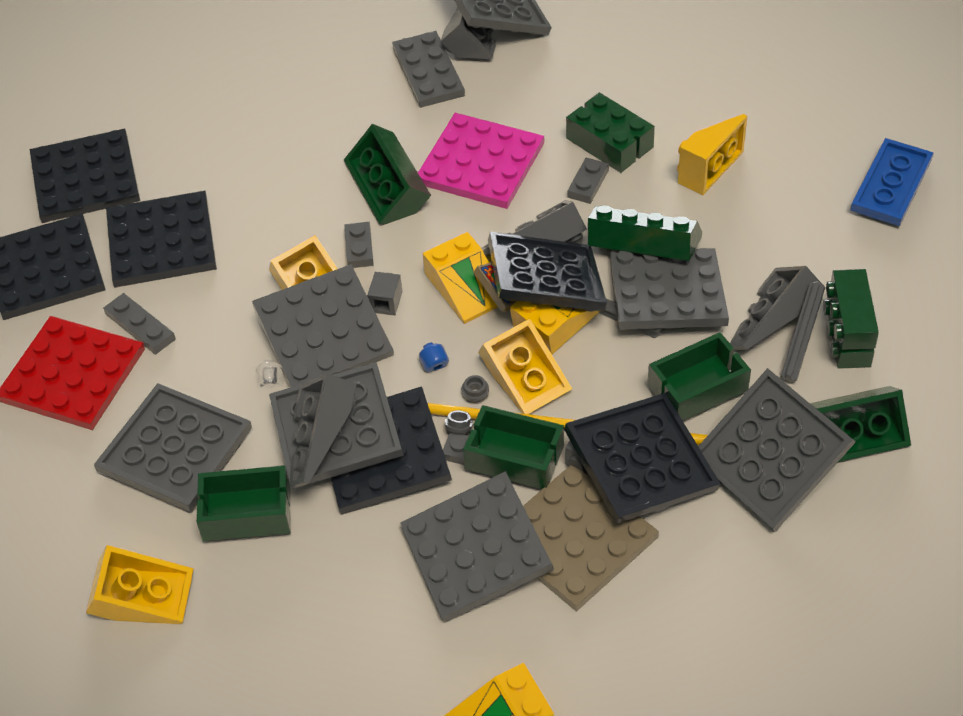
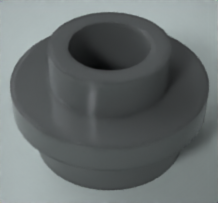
[461,375,489,402]
[445,410,473,434]

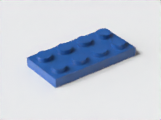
[850,138,934,226]

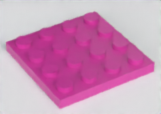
[418,113,545,209]

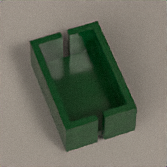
[566,92,655,173]
[823,269,879,369]
[647,332,751,421]
[463,405,564,489]
[196,465,291,541]

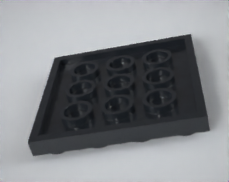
[29,128,141,223]
[106,190,217,288]
[0,214,106,320]
[488,231,607,312]
[331,386,452,515]
[564,393,720,524]

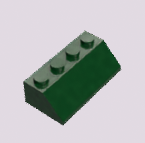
[344,124,431,225]
[588,205,702,261]
[810,386,911,462]

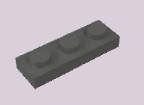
[103,293,176,355]

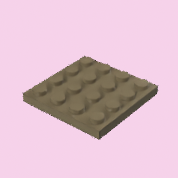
[523,465,659,612]

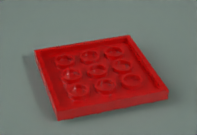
[0,316,145,430]

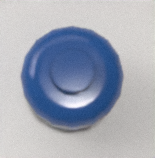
[419,342,449,372]

